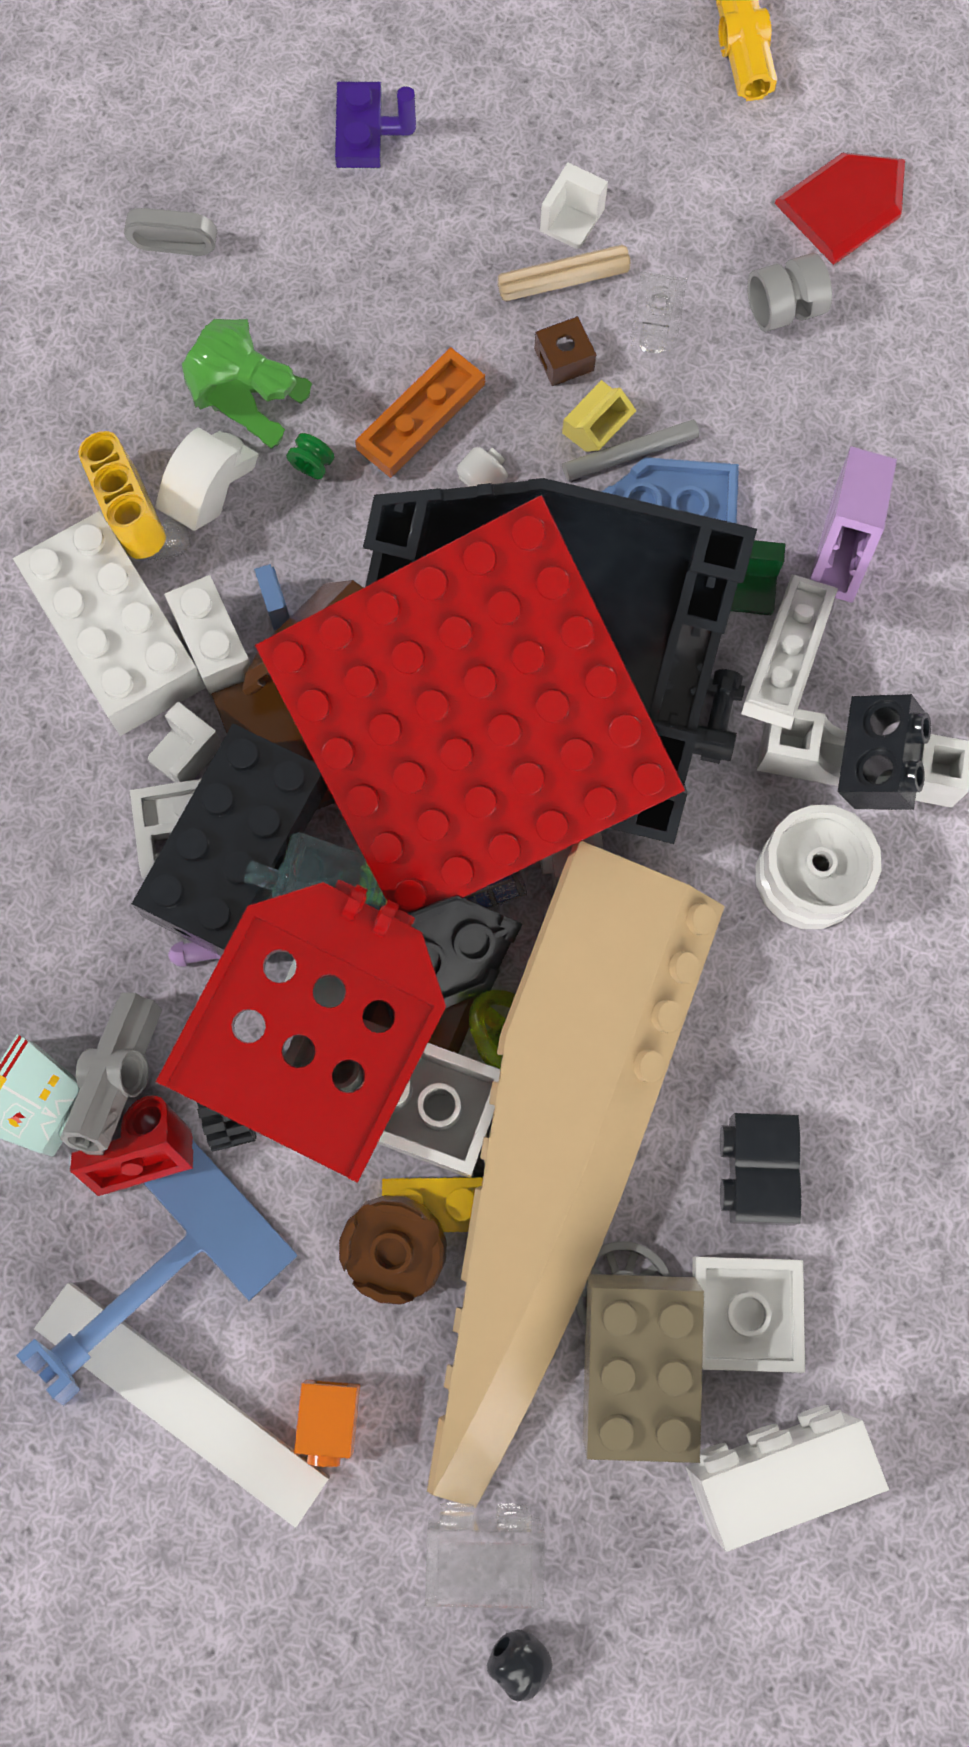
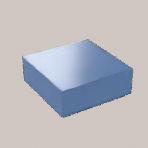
[254,564,290,630]

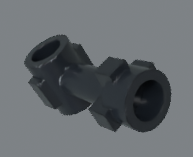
[693,669,745,764]

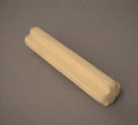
[498,245,631,301]

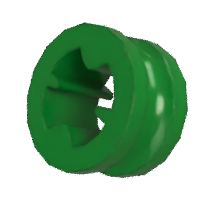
[286,433,335,480]

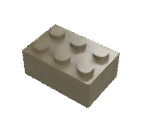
[583,1274,704,1463]

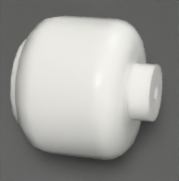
[457,447,508,487]

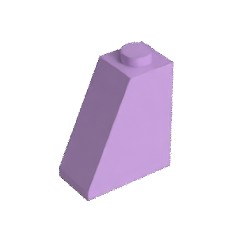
[809,446,897,603]

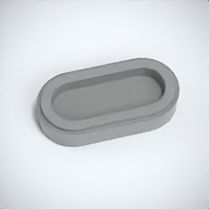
[124,208,217,256]

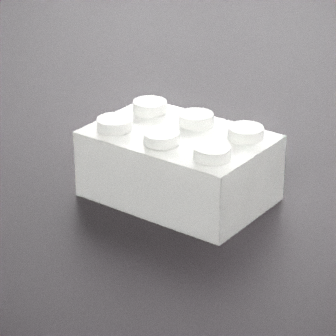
[685,1405,889,1552]

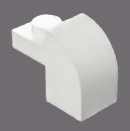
[155,427,259,531]

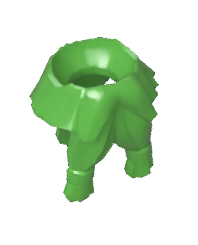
[182,319,312,449]

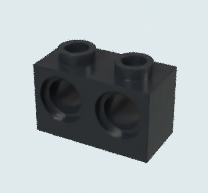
[837,694,931,810]

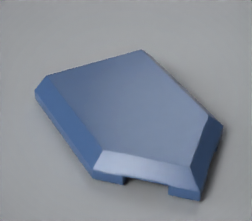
[602,457,739,523]

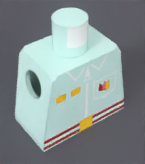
[0,1034,80,1157]

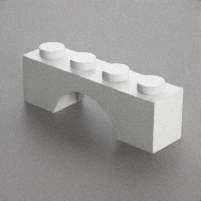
[757,709,969,808]

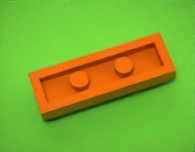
[355,347,485,478]

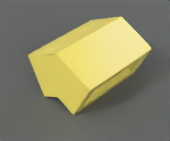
[562,380,637,452]

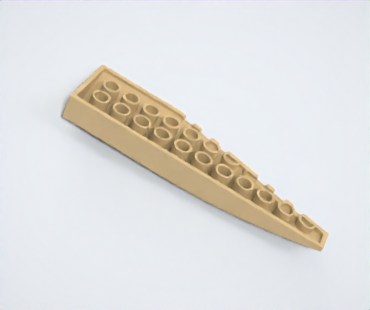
[427,841,725,1508]

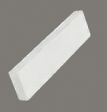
[741,575,838,730]

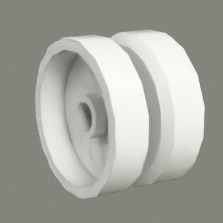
[755,805,882,929]

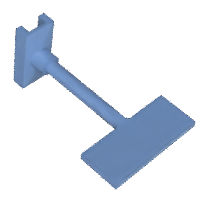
[16,1141,298,1406]

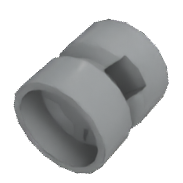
[747,252,832,332]

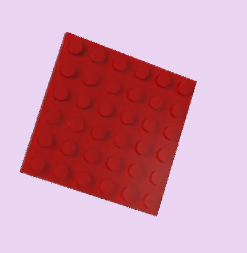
[255,495,685,913]

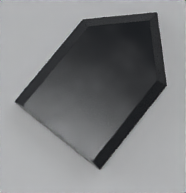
[384,895,523,1023]

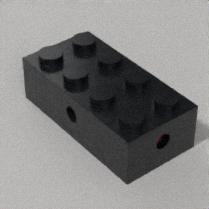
[131,724,328,956]

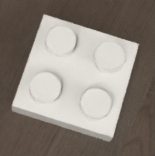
[693,1257,805,1373]

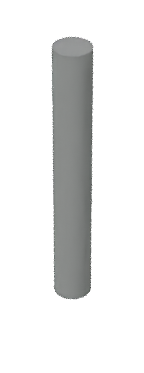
[562,419,699,481]

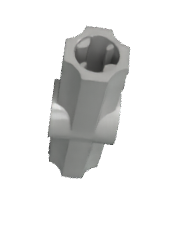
[60,992,162,1155]

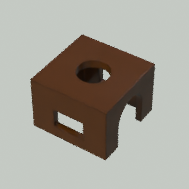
[534,316,597,386]

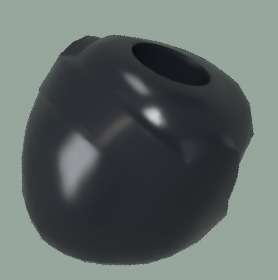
[487,1630,553,1702]

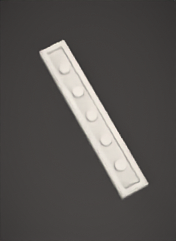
[34,1283,330,1528]

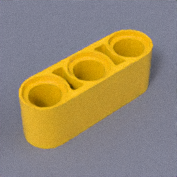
[78,431,166,559]

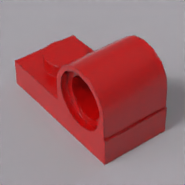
[70,1095,193,1196]

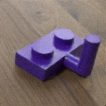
[335,81,416,168]

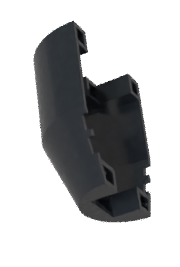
[363,478,757,844]

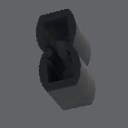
[720,1113,801,1226]

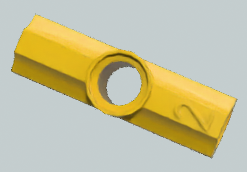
[716,0,777,101]

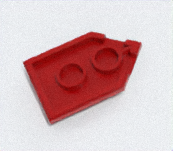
[775,152,905,265]

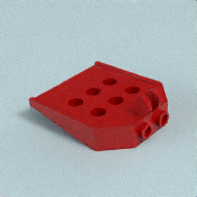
[156,880,446,1183]

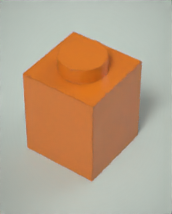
[294,1379,360,1467]

